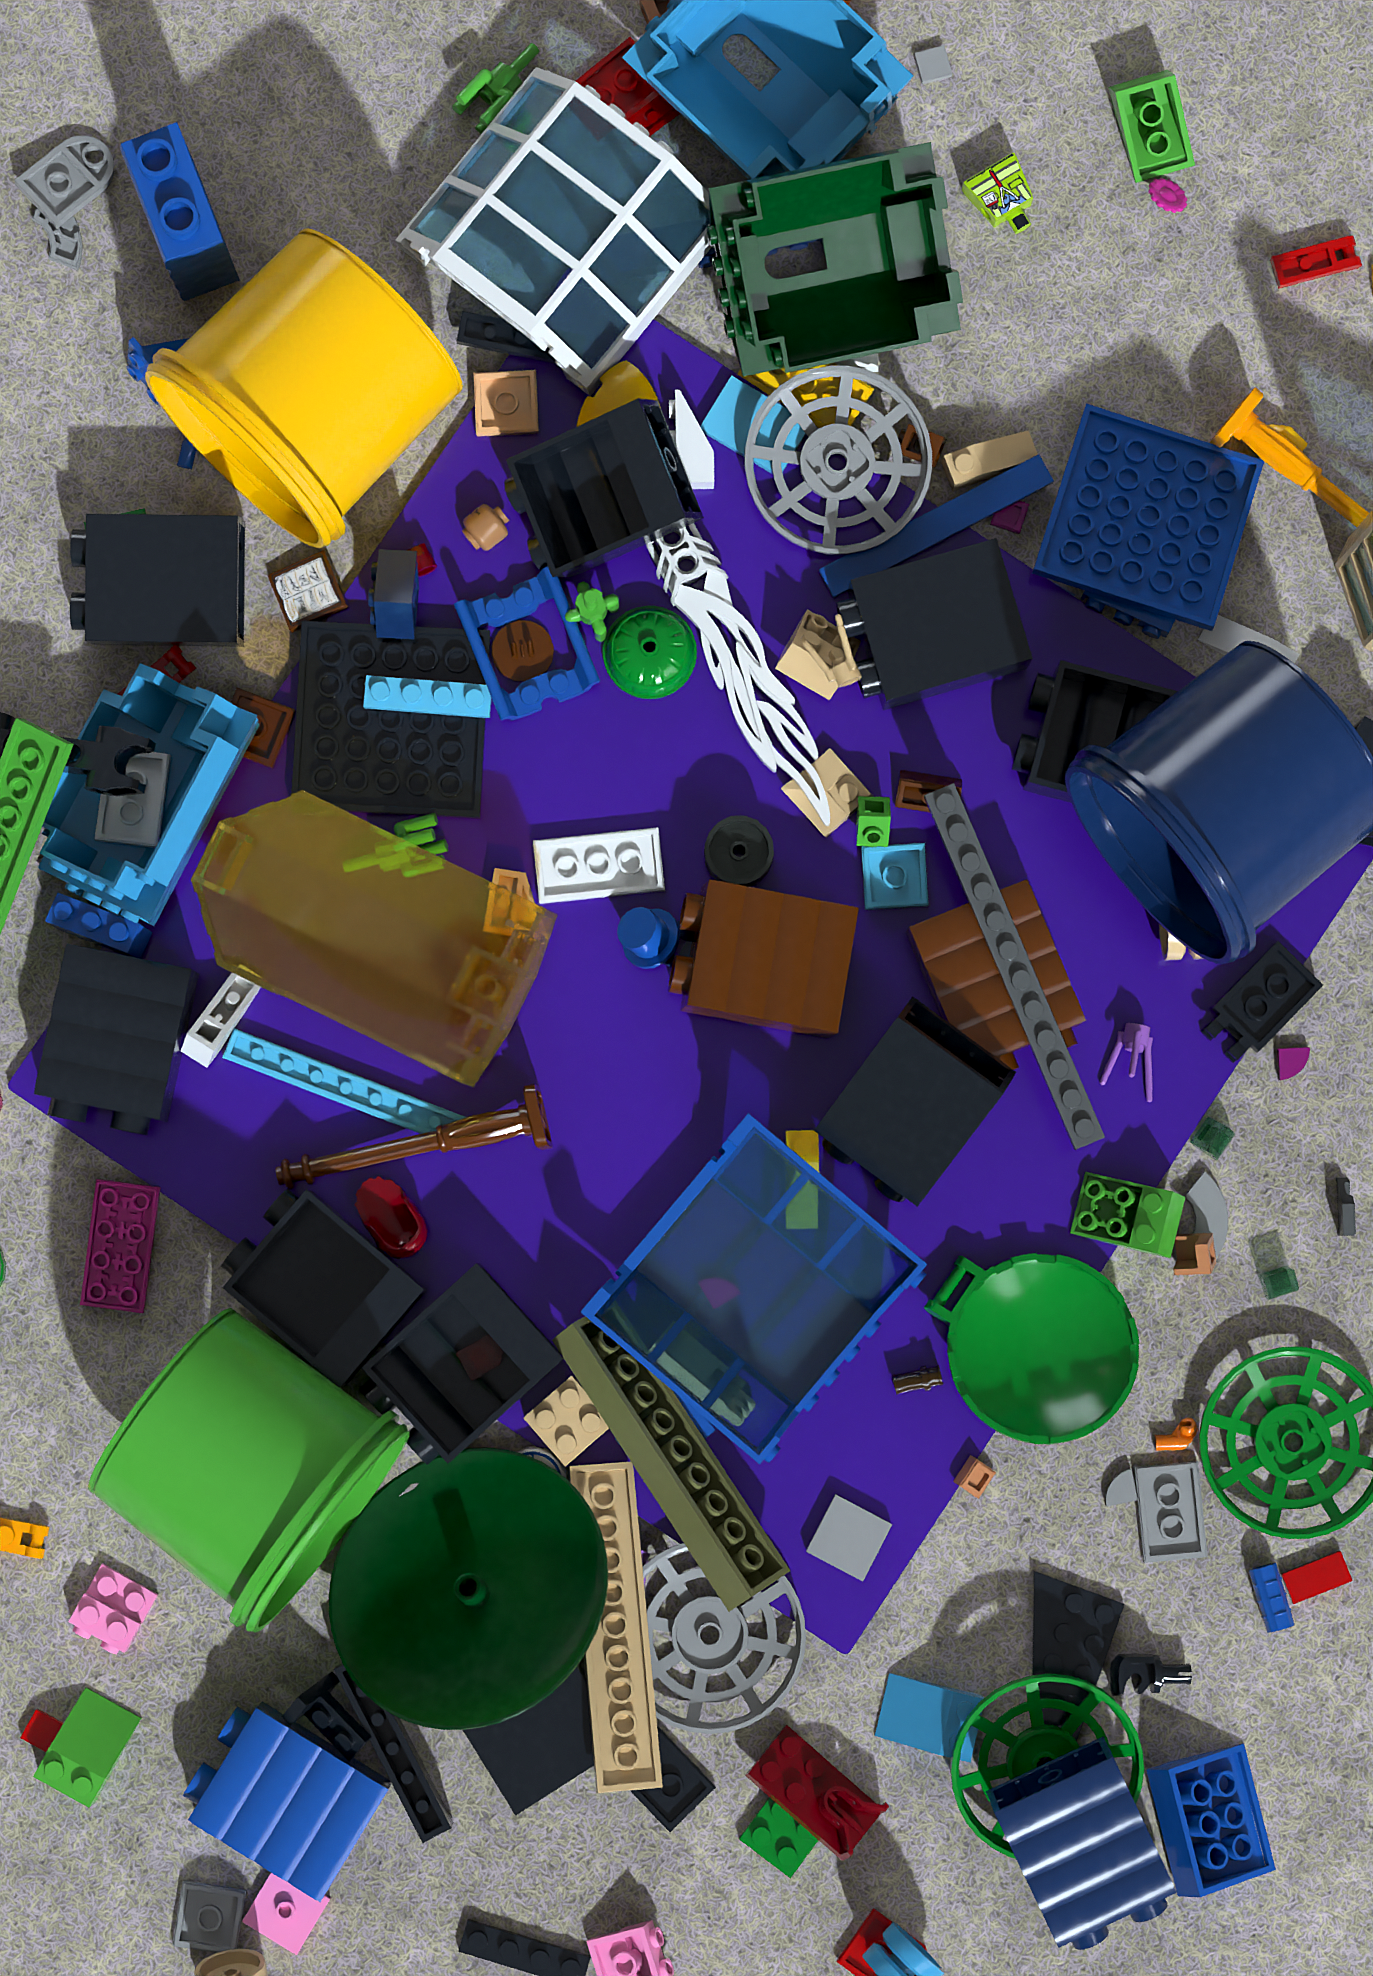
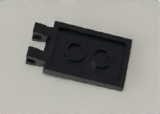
[1201,941,1323,1063]

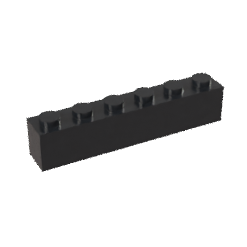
[333,1663,454,1843]

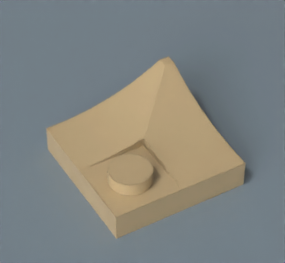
[781,748,873,838]

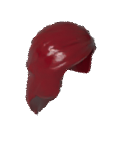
[354,1176,428,1259]

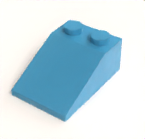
[875,1673,984,1763]

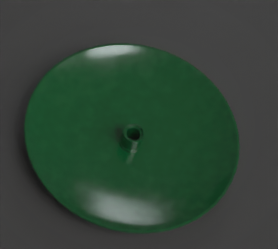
[329,1448,608,1730]

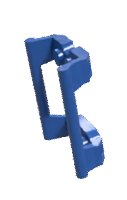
[454,566,600,721]

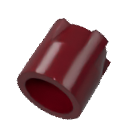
[406,543,437,577]

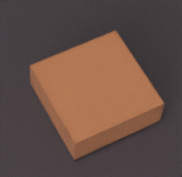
[953,1455,996,1499]

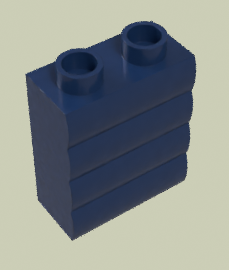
[986,1737,1177,1950]

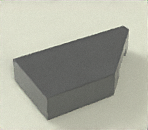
[1336,1177,1356,1236]

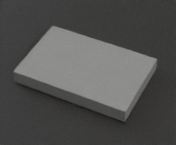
[1134,1461,1208,1563]

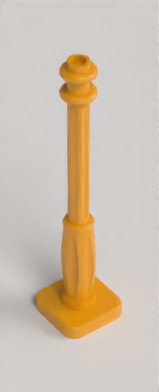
[1209,387,1373,540]

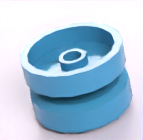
[862,1922,945,1976]

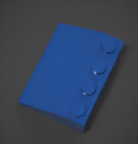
[1146,1744,1276,1897]

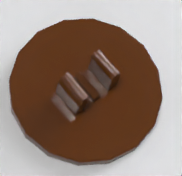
[492,620,554,682]

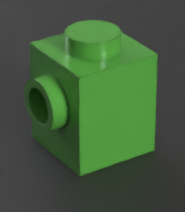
[856,796,891,847]

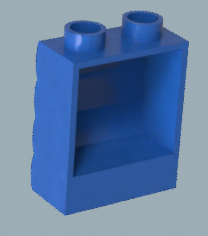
[120,122,240,301]
[183,1701,392,1902]

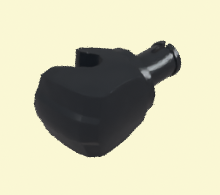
[1109,1653,1192,1696]

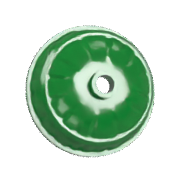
[603,606,697,699]

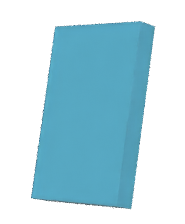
[700,375,806,474]

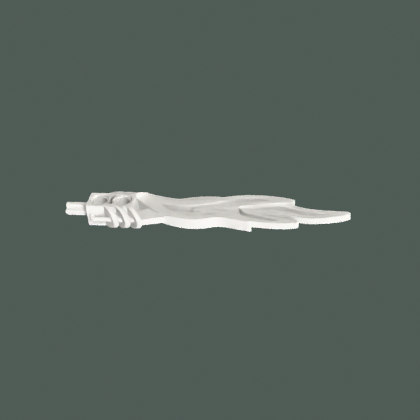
[646,523,830,826]

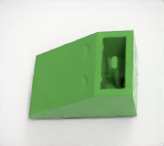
[1070,1172,1185,1258]

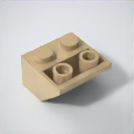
[775,609,861,700]

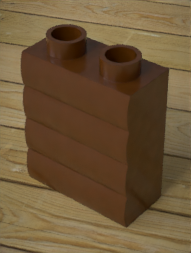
[906,879,1086,1070]
[668,880,859,1038]

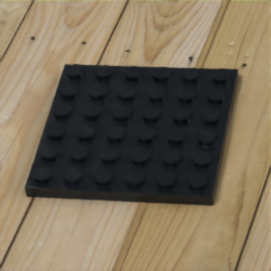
[291,621,491,819]

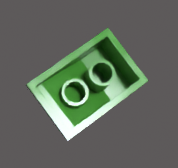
[1108,69,1195,183]
[33,1687,141,1808]

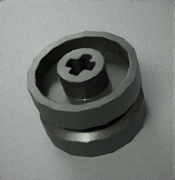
[704,815,774,887]

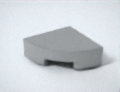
[1105,1468,1138,1506]

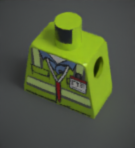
[962,152,1033,234]

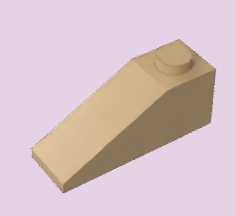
[941,430,1038,492]

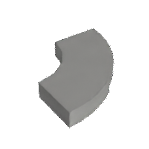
[31,207,83,271]
[1184,1172,1228,1258]

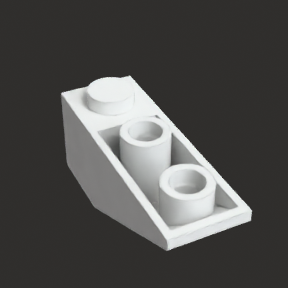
[669,390,714,489]

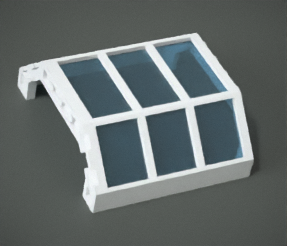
[395,67,712,397]

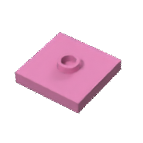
[242,1873,331,1955]

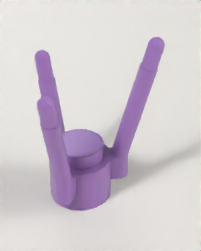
[1099,1023,1153,1102]

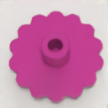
[1148,177,1188,213]

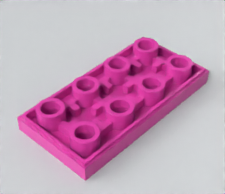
[80,1179,161,1313]

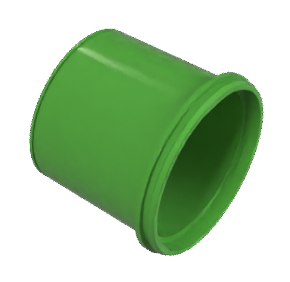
[88,1308,410,1633]

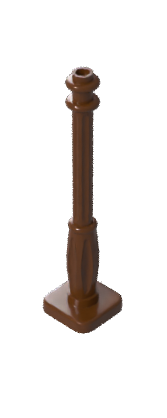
[275,1083,553,1190]

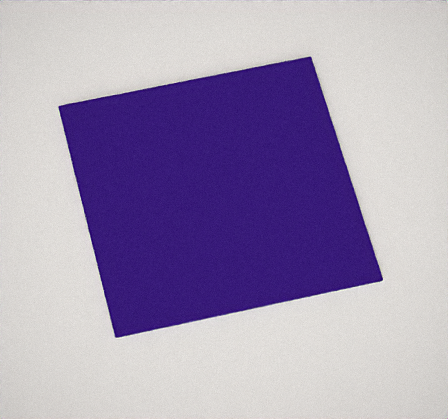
[8,268,1373,1654]

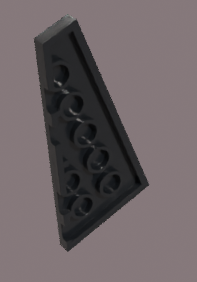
[1032,1571,1125,1768]

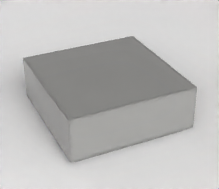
[914,45,952,85]

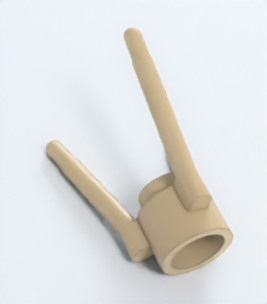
[803,614,862,687]

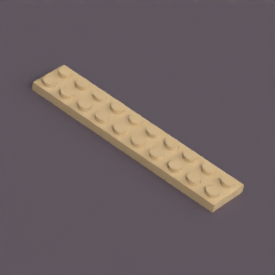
[568,1462,663,1794]

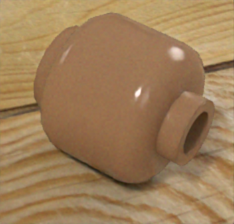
[462,504,509,551]

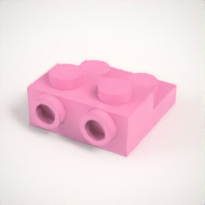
[68,1564,158,1655]
[586,1920,674,1976]

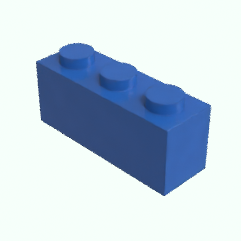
[45,892,152,959]

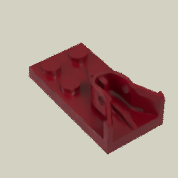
[745,1725,889,1861]

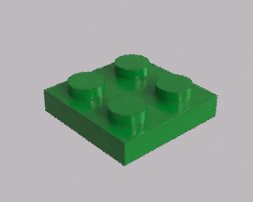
[739,1797,818,1879]

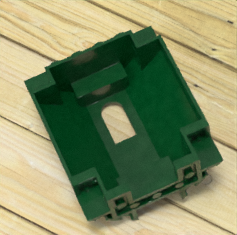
[706,142,963,377]

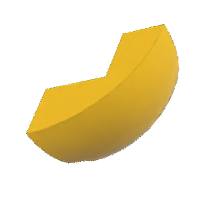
[576,360,661,427]

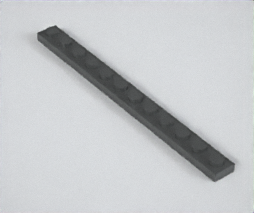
[924,783,1105,1150]

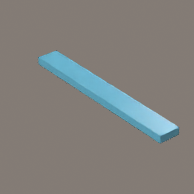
[222,1028,466,1134]

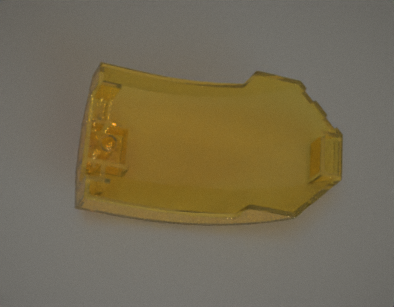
[191,790,557,1087]

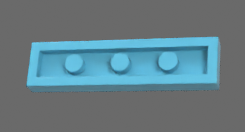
[363,675,492,718]

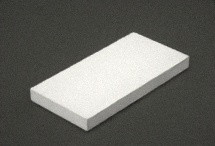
[533,827,665,904]

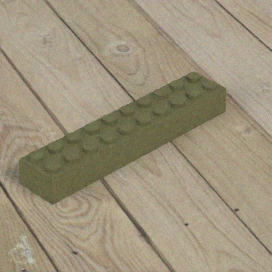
[552,1302,790,1612]

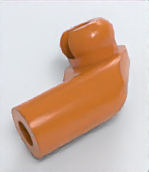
[1155,1418,1198,1451]

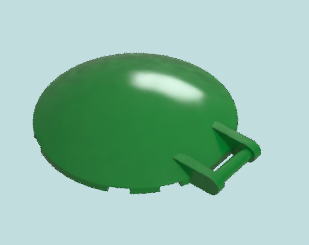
[924,1253,1140,1445]

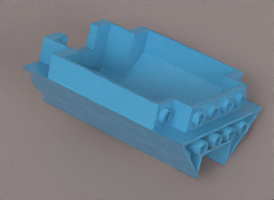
[622,0,914,180]
[37,663,260,926]

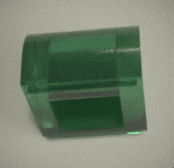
[1190,1117,1235,1160]
[1258,1266,1299,1300]

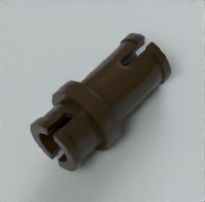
[892,1365,943,1395]

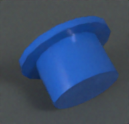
[617,907,680,969]

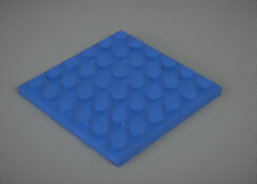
[1032,403,1264,631]

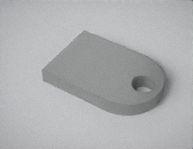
[15,136,114,229]

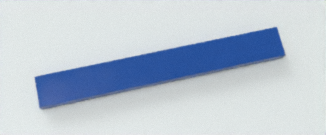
[818,454,1054,599]

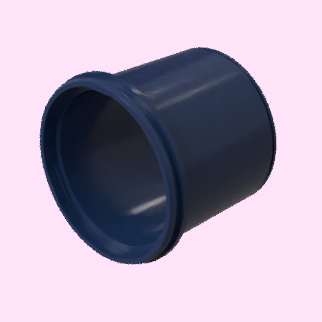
[1065,641,1373,964]

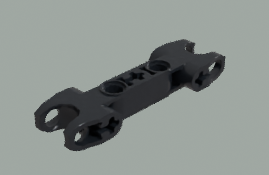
[0,712,156,797]

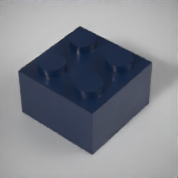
[368,549,419,639]

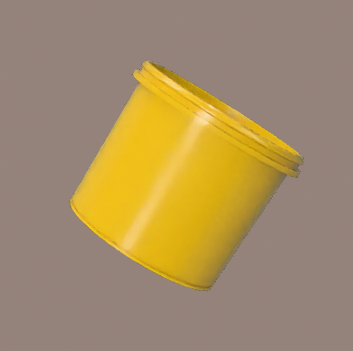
[145,228,463,548]

